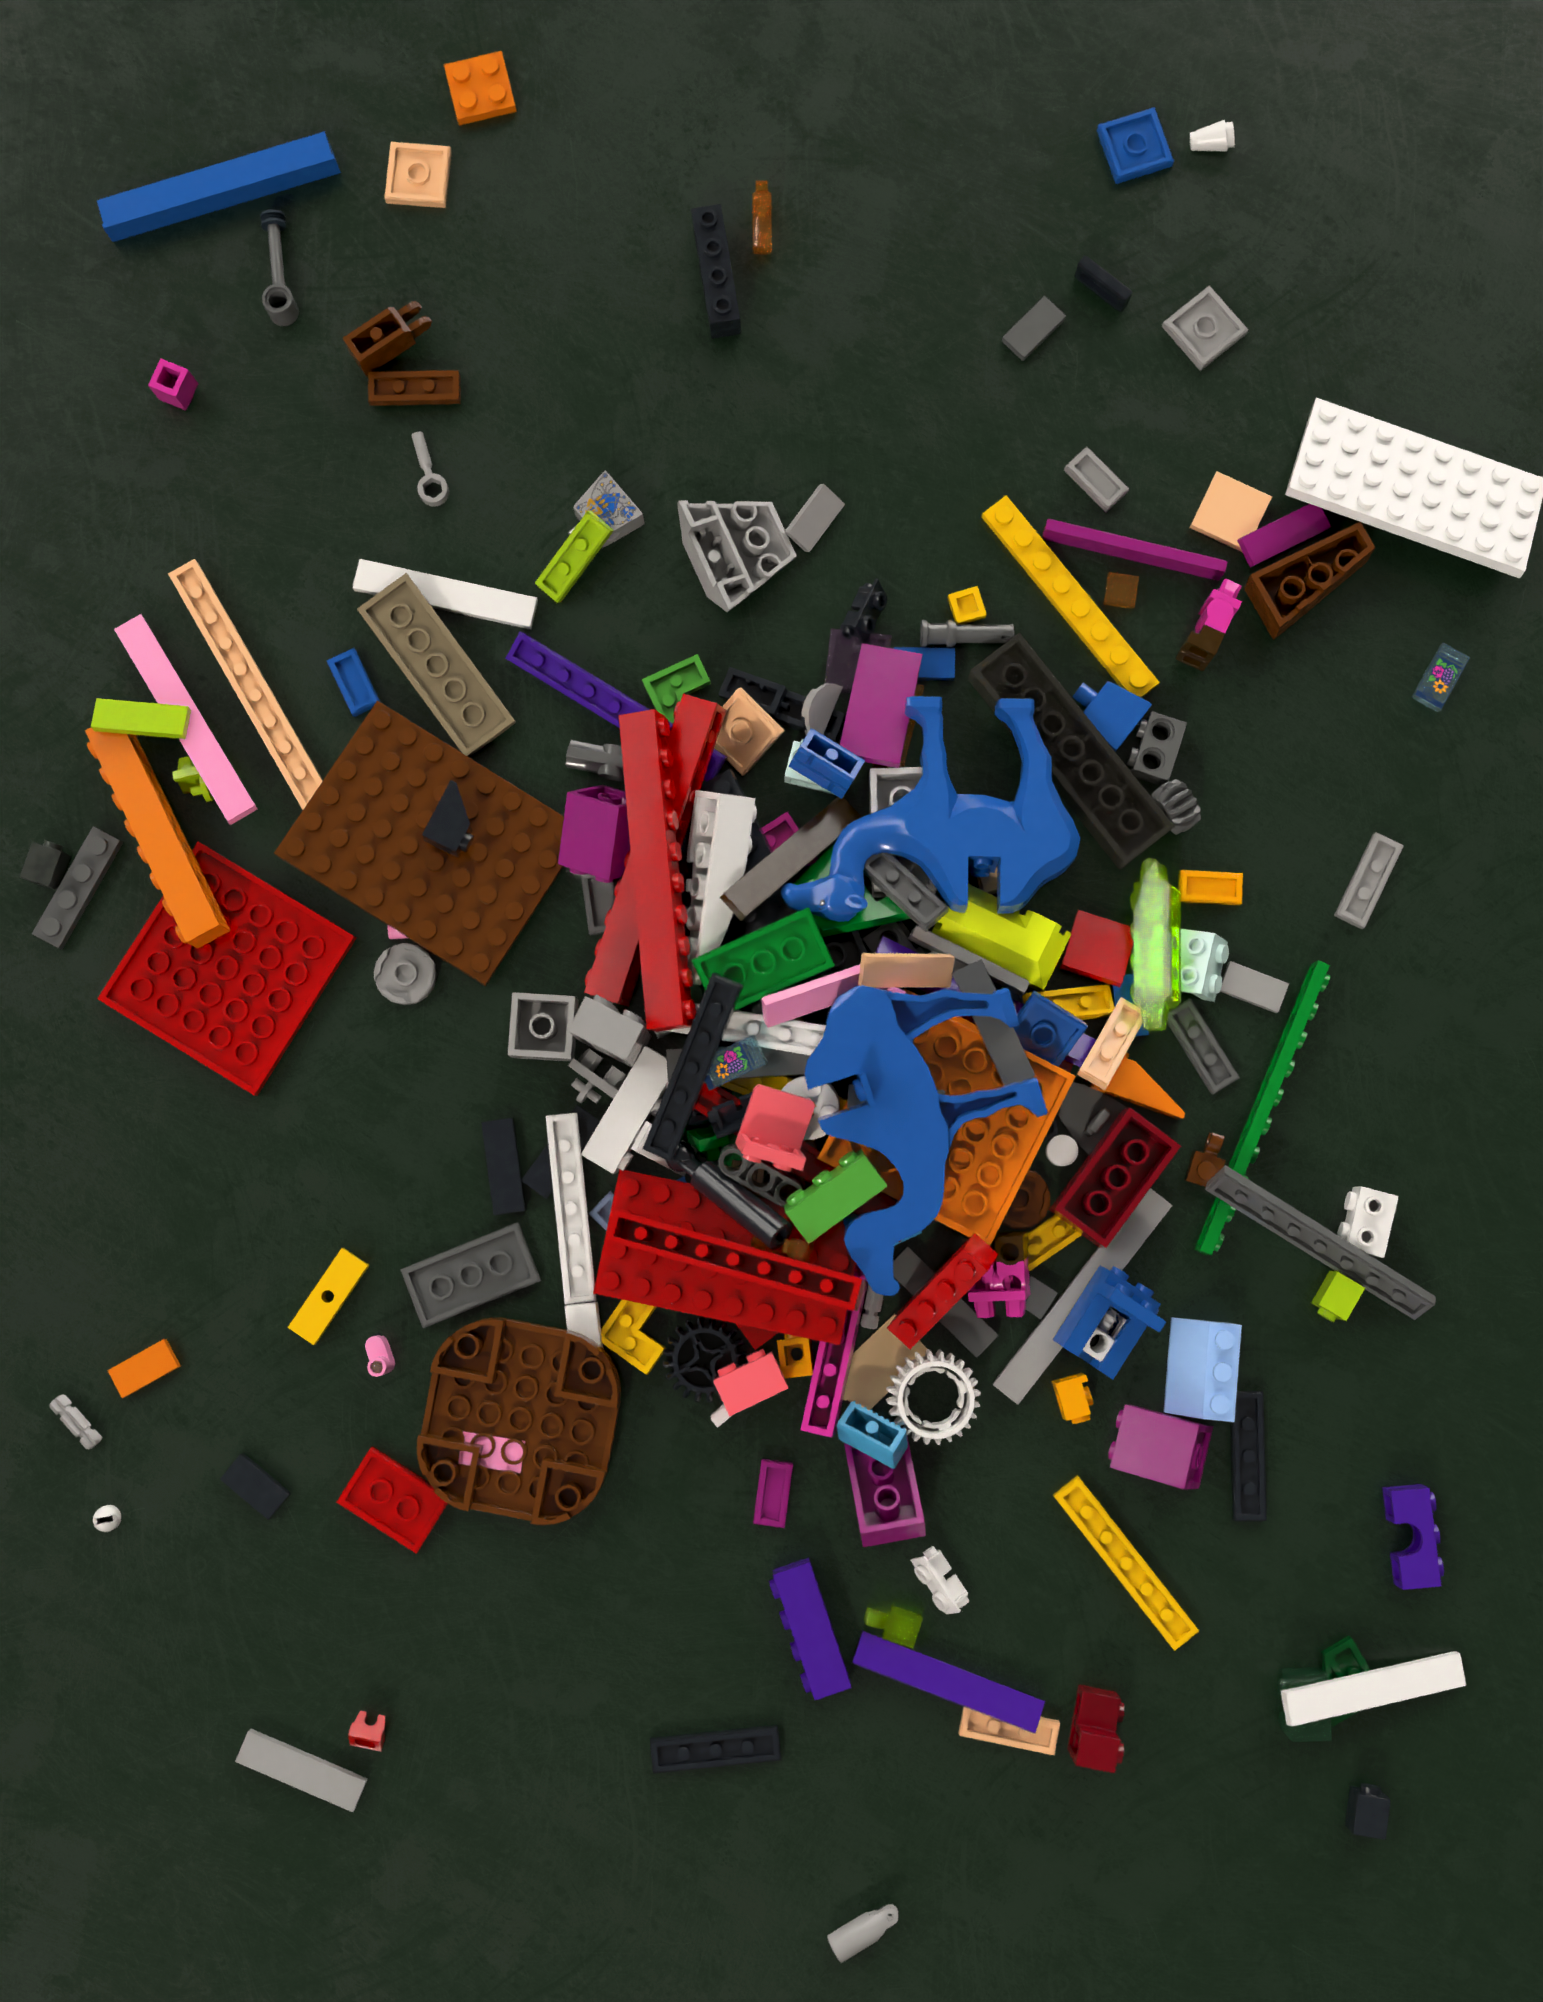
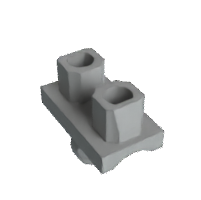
[568,1048,627,1104]

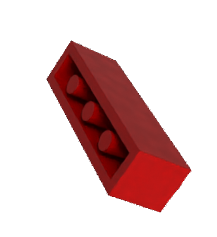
[887,1233,999,1350]

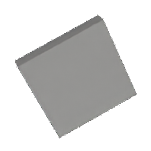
[1162,285,1248,371]

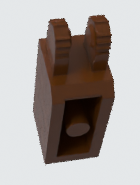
[342,301,432,376]

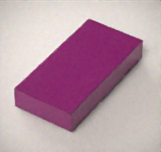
[753,1459,793,1528]

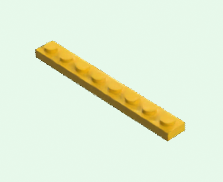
[982,495,1160,698]

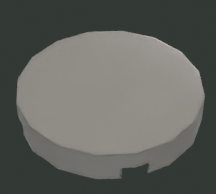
[374,943,437,1005]

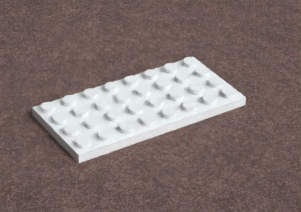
[1285,398,1543,578]

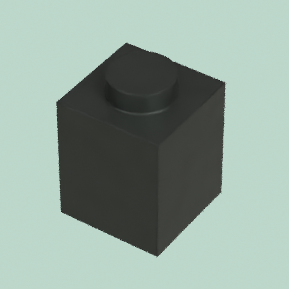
[20,840,71,890]

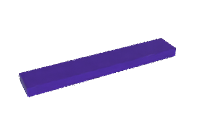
[852,1631,1045,1734]

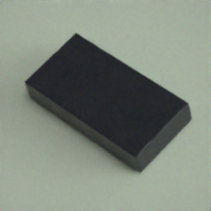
[1075,255,1132,312]
[220,1453,291,1520]

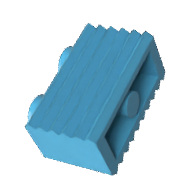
[836,1401,908,1469]

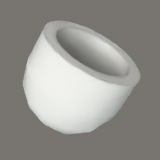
[93,1505,121,1532]

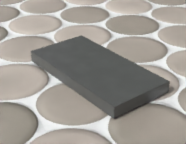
[400,1222,541,1328]

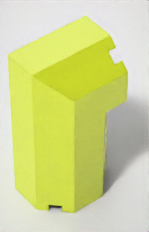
[932,884,1071,992]

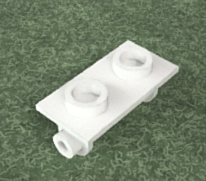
[911,1546,969,1614]

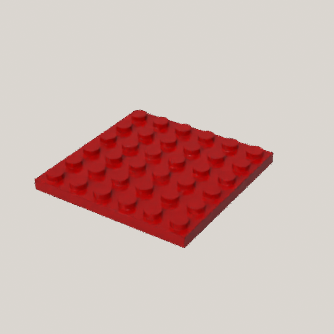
[97,841,356,1096]

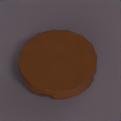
[1001,1169,1050,1229]

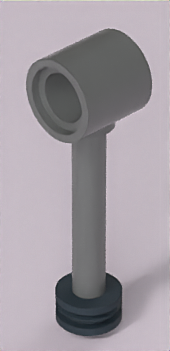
[260,209,299,326]

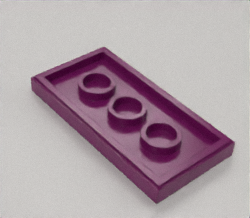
[840,643,923,768]

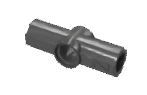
[565,740,624,781]

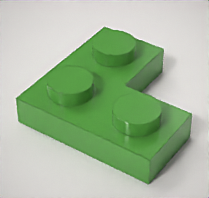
[642,654,711,723]

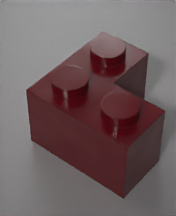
[1067,1684,1125,1773]

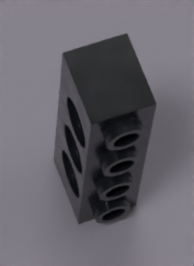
[691,204,741,339]

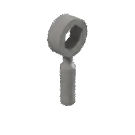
[412,432,449,507]

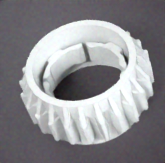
[886,1349,981,1445]

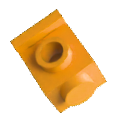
[777,1334,814,1379]
[1052,1373,1093,1424]

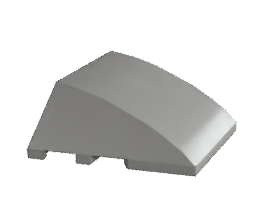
[677,500,797,612]

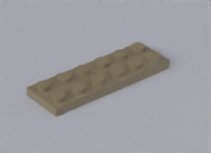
[357,573,517,757]

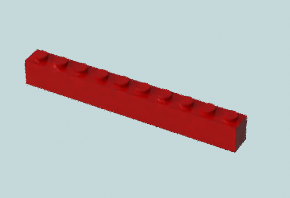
[584,694,726,1007]
[619,709,696,1032]

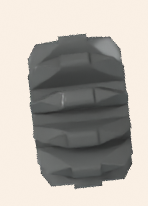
[1152,779,1201,834]

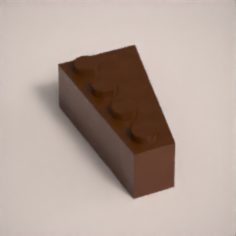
[1244,522,1375,640]

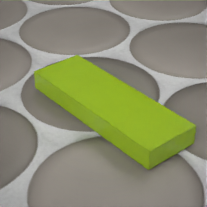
[535,510,614,603]
[91,698,191,739]

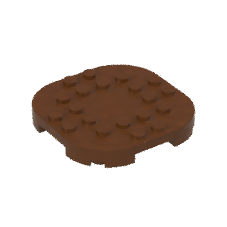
[417,1317,621,1525]

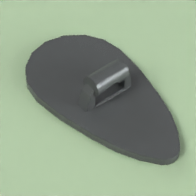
[1057,1082,1127,1155]

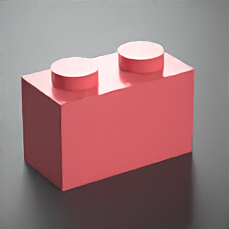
[713,1349,788,1416]

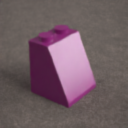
[558,785,631,883]
[1108,1405,1214,1489]

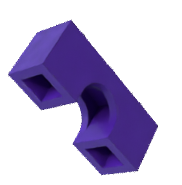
[1382,1484,1444,1590]

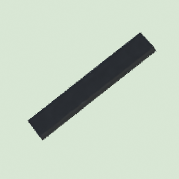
[643,973,744,1162]

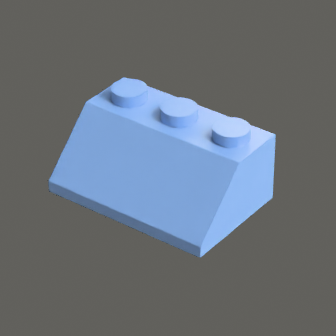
[1163,1317,1242,1422]

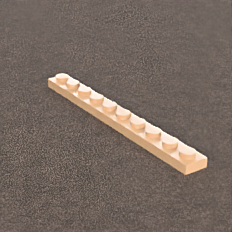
[168,559,323,810]

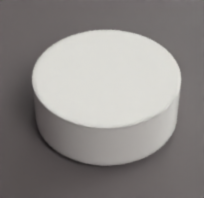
[1046,1135,1078,1166]

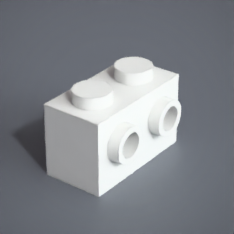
[1337,1186,1399,1258]

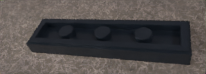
[1230,1391,1267,1521]
[650,1725,781,1774]

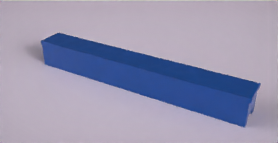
[97,131,341,242]

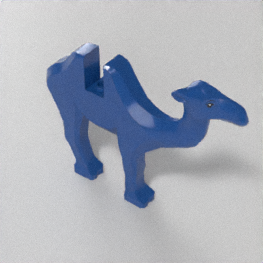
[781,696,1080,922]
[805,985,1048,1296]

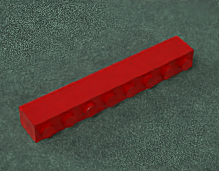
[606,1209,866,1311]

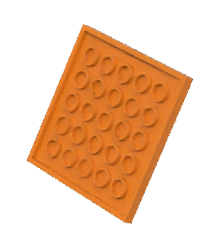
[817,989,1076,1246]

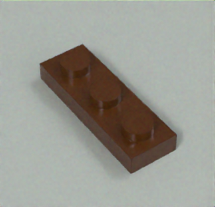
[368,370,461,406]

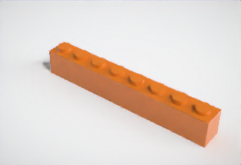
[85,727,231,948]

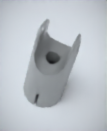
[827,1904,899,1963]

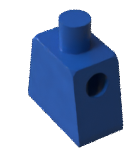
[1072,681,1152,756]

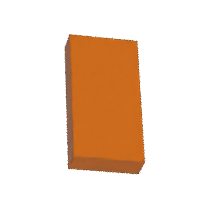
[107,1339,181,1398]

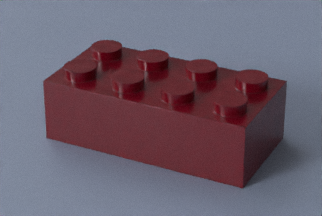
[1049,1108,1181,1248]

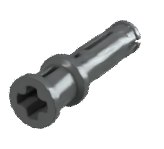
[920,620,1014,648]

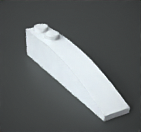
[686,790,757,985]

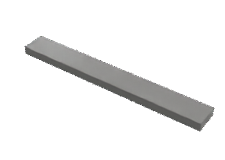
[992,1188,1173,1405]

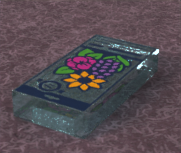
[1411,643,1470,712]
[705,1034,768,1091]

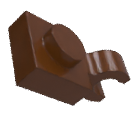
[1184,1132,1226,1187]

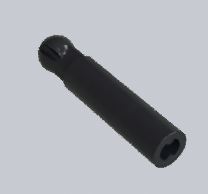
[665,1141,793,1250]

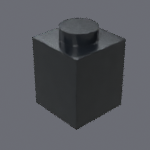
[1345,1783,1391,1840]

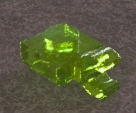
[863,1605,923,1649]

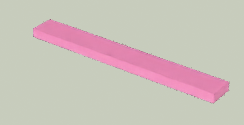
[114,614,257,825]

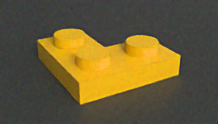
[601,1300,666,1375]

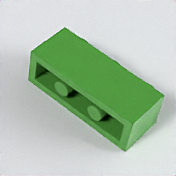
[784,1149,887,1244]

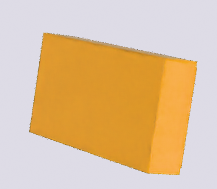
[1178,870,1243,905]

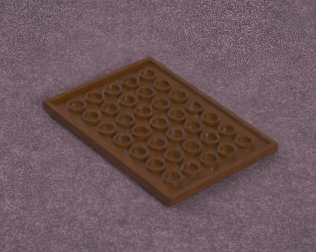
[274,700,564,986]

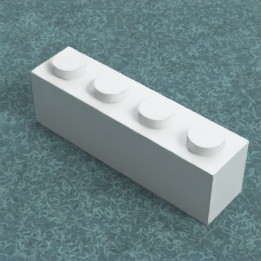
[581,1046,669,1174]

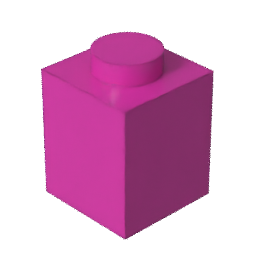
[148,358,198,410]

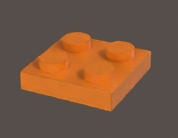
[444,51,517,125]

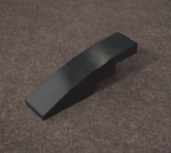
[718,667,846,743]

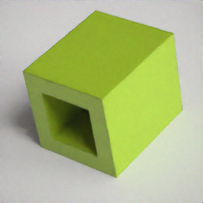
[1311,1271,1365,1322]

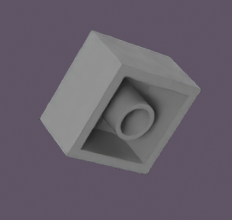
[508,992,579,1062]

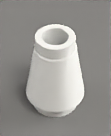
[1190,120,1235,151]

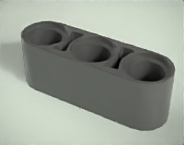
[719,1143,803,1208]

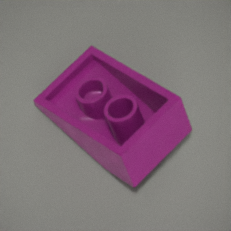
[844,1438,926,1547]

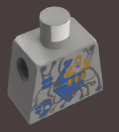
[568,470,645,547]

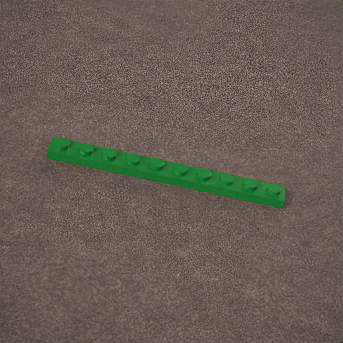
[1194,960,1330,1255]

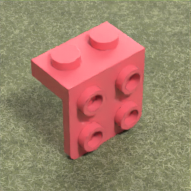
[735,1085,815,1172]

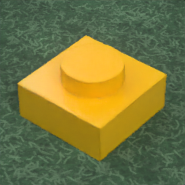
[947,586,987,624]

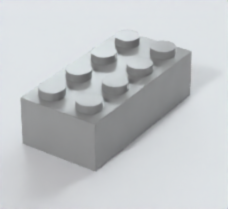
[568,995,652,1068]

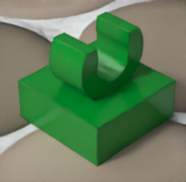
[687,1125,729,1161]

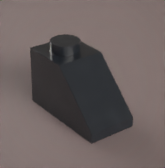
[422,780,474,858]

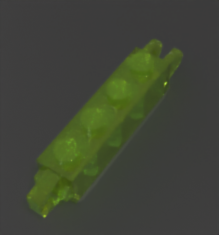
[1130,857,1181,1031]

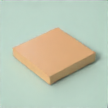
[385,142,452,208]
[1189,471,1272,552]
[714,688,785,776]

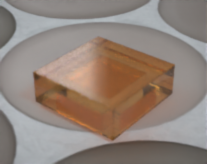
[1103,572,1139,609]

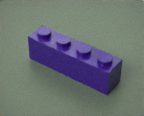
[769,1557,851,1700]

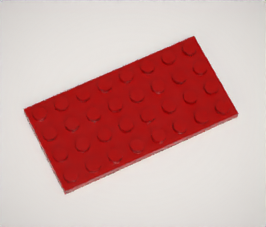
[593,1169,857,1345]

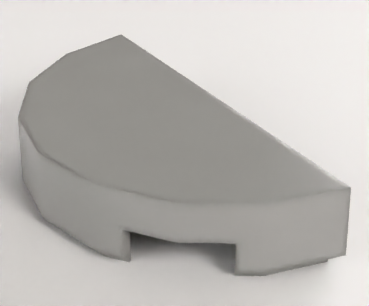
[801,683,843,735]

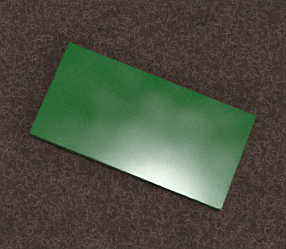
[691,907,835,1011]

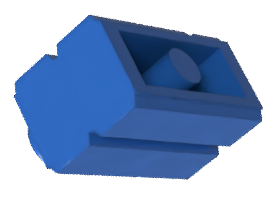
[788,728,865,799]

